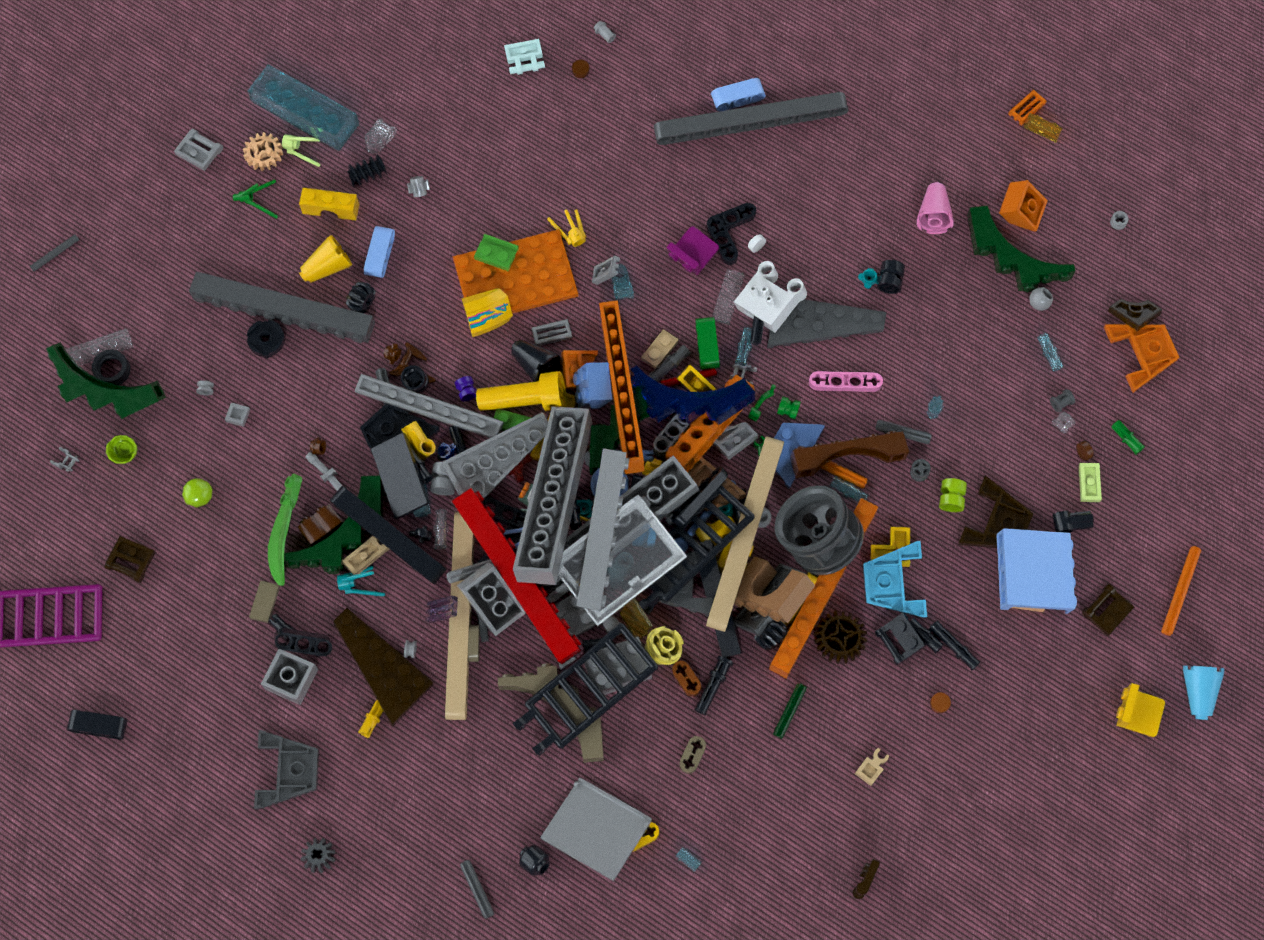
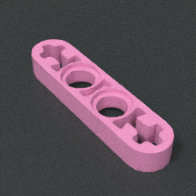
[809,371,883,392]

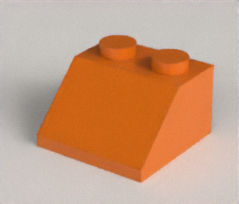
[999,180,1048,232]

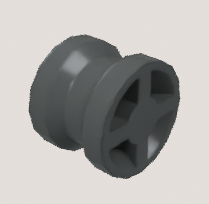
[910,459,931,482]

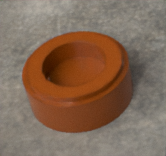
[930,692,951,713]

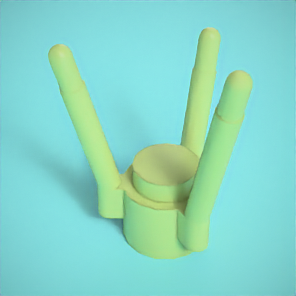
[282,134,320,167]

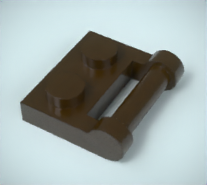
[104,536,156,583]
[1082,584,1135,636]
[852,859,880,900]

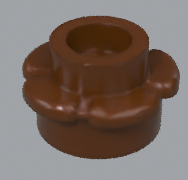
[310,437,326,456]

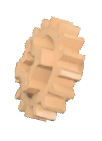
[243,132,283,171]

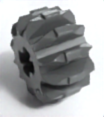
[301,838,336,873]

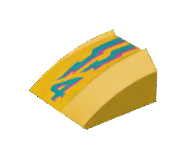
[461,288,513,337]

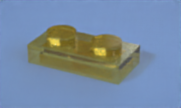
[1024,113,1063,142]

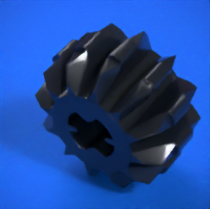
[346,281,376,314]
[754,620,788,651]

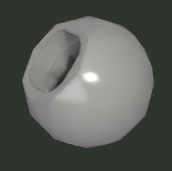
[1029,287,1053,311]

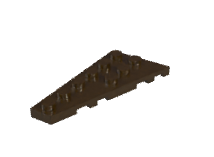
[333,608,433,727]

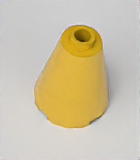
[299,235,352,283]

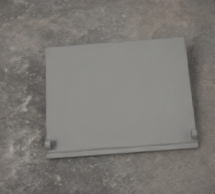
[540,777,652,881]

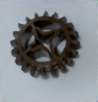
[814,611,868,664]

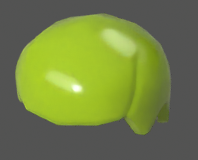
[106,435,138,464]
[182,478,213,508]

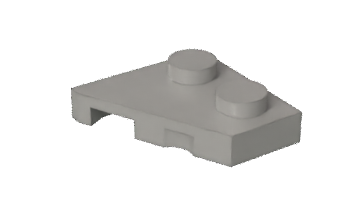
[713,422,758,460]

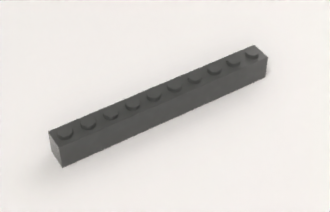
[189,271,375,343]

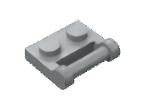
[174,129,223,171]

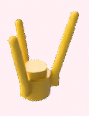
[547,209,586,247]

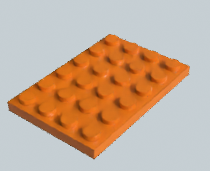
[453,229,578,314]

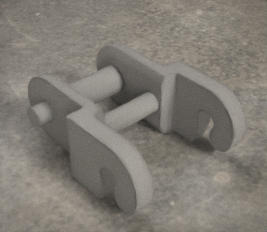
[730,364,757,385]
[50,447,80,472]

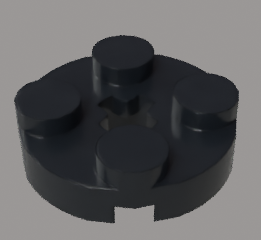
[247,320,286,358]

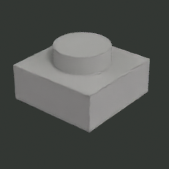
[225,403,250,427]

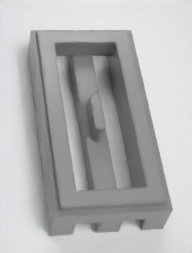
[592,256,620,285]
[532,319,572,346]

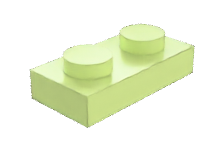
[1079,463,1102,502]

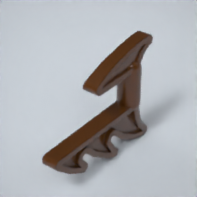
[389,343,436,384]

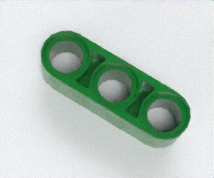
[695,317,720,370]

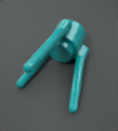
[337,566,385,596]

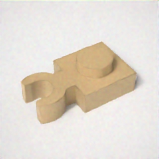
[855,748,889,786]

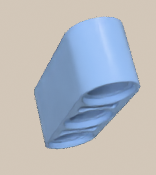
[711,78,766,111]
[364,226,395,278]

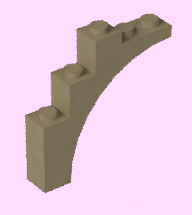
[498,663,604,763]

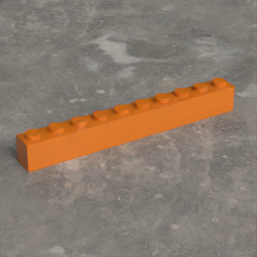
[599,300,644,474]
[769,498,878,679]

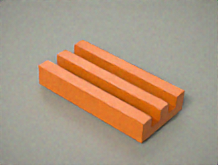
[1008,90,1047,126]

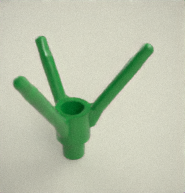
[233,180,278,219]

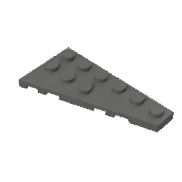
[767,299,886,349]

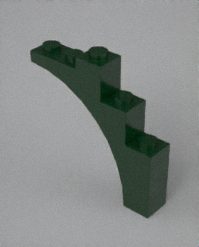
[967,206,1075,292]
[46,342,166,419]
[589,384,688,475]
[284,475,383,574]

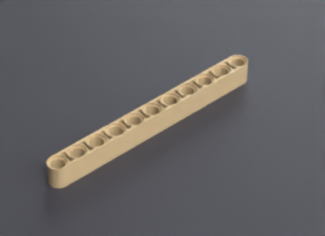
[706,436,784,632]
[445,512,474,720]

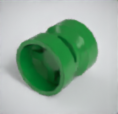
[777,396,801,419]

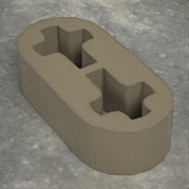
[468,625,480,662]
[680,736,706,774]

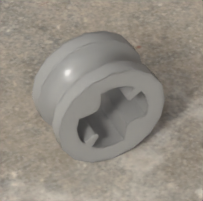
[1110,211,1129,230]
[196,381,214,395]
[404,640,417,658]

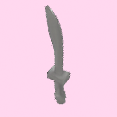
[305,452,342,491]

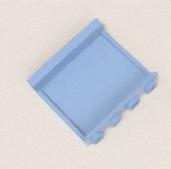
[997,528,1077,614]

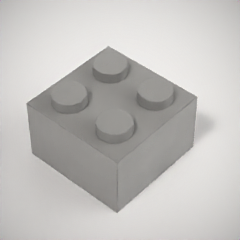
[261,649,318,705]

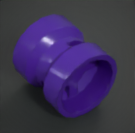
[454,376,477,402]

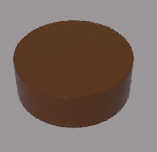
[572,59,590,78]
[1076,441,1094,461]

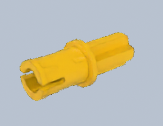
[358,700,383,738]

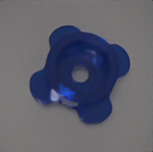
[437,442,457,461]

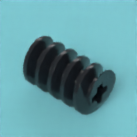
[347,154,388,188]

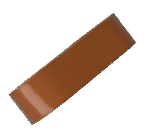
[672,661,701,697]

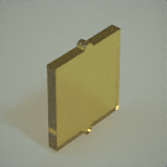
[619,598,653,641]

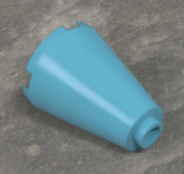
[1183,666,1225,720]

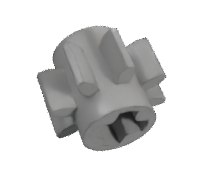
[407,176,430,197]

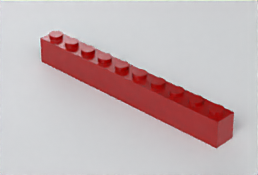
[452,488,581,664]

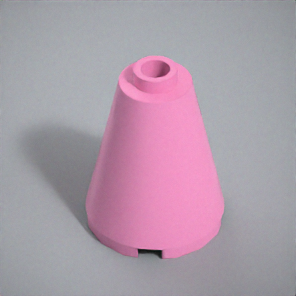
[917,182,954,234]

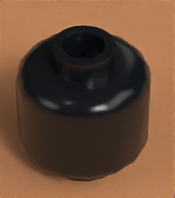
[519,845,550,876]

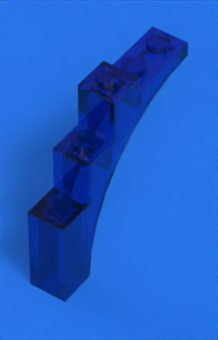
[630,365,755,425]

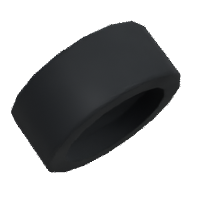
[92,349,130,386]

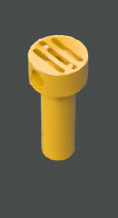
[476,371,566,411]

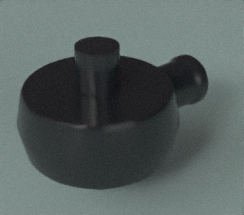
[409,526,432,544]

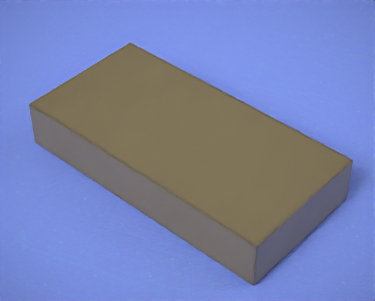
[249,581,280,623]

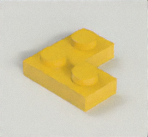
[870,527,910,567]

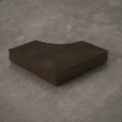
[1108,299,1162,331]

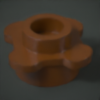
[384,343,401,365]

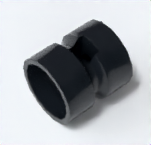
[877,260,905,294]
[401,365,429,393]

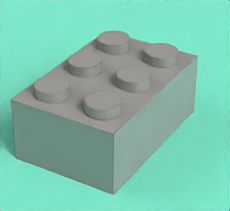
[457,562,526,636]
[584,636,652,695]

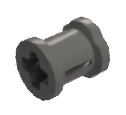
[1050,389,1075,413]

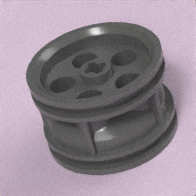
[775,486,864,575]

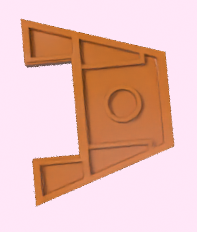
[1104,324,1180,393]

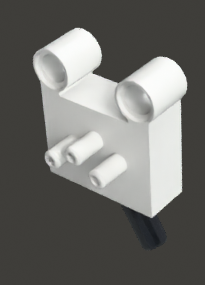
[734,261,807,345]

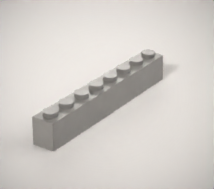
[576,448,630,611]

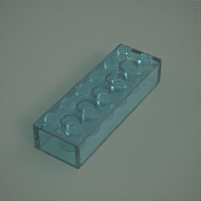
[247,64,359,151]

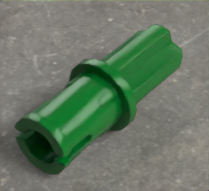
[1111,420,1145,455]

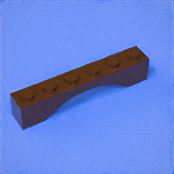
[790,431,909,479]

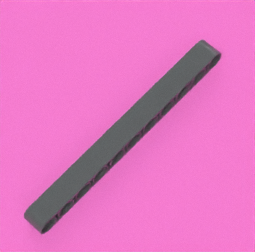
[653,92,849,145]

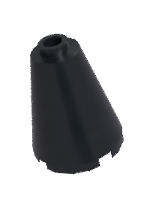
[511,339,563,382]

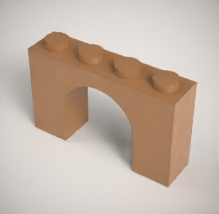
[734,557,815,623]

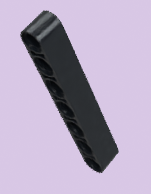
[329,486,447,585]

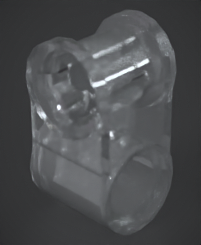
[364,118,397,154]

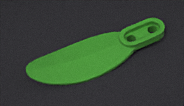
[268,474,302,586]

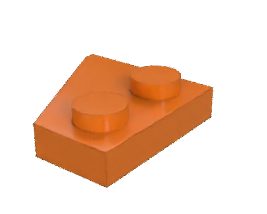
[561,350,598,389]

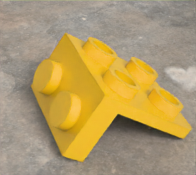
[1116,683,1165,737]

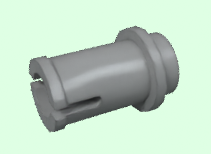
[594,21,616,43]

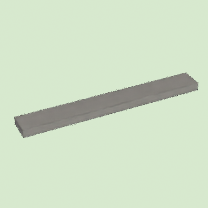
[355,374,504,438]

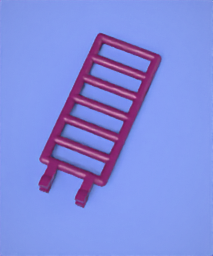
[0,584,103,648]

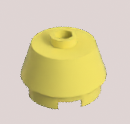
[645,626,684,665]

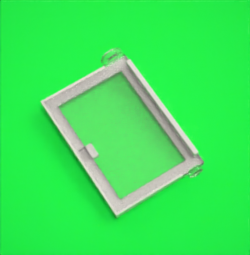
[557,494,687,626]

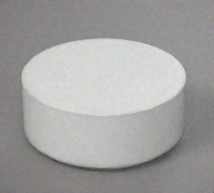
[748,234,766,253]

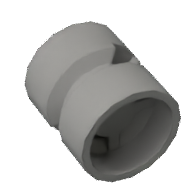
[430,462,455,495]

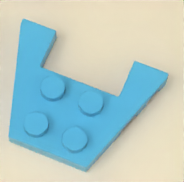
[863,541,927,618]

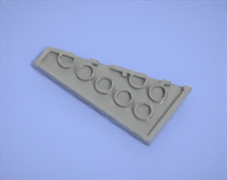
[442,412,548,499]

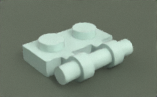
[504,39,545,75]

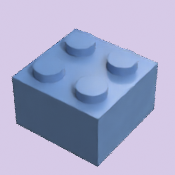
[573,362,612,409]

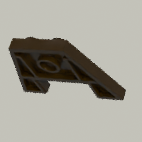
[958,475,1033,548]

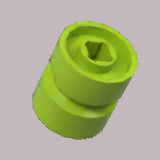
[939,478,967,512]

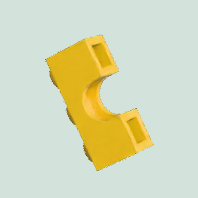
[299,188,360,221]

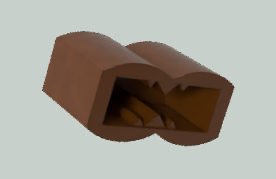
[298,504,343,547]

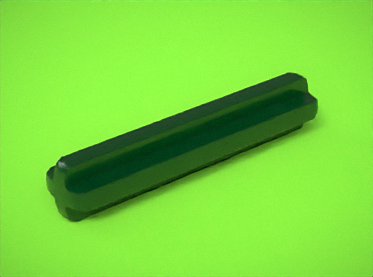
[773,683,807,739]

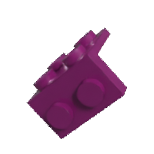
[666,226,719,275]

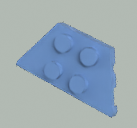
[774,423,825,488]

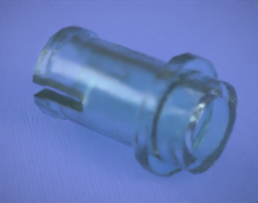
[675,847,702,872]

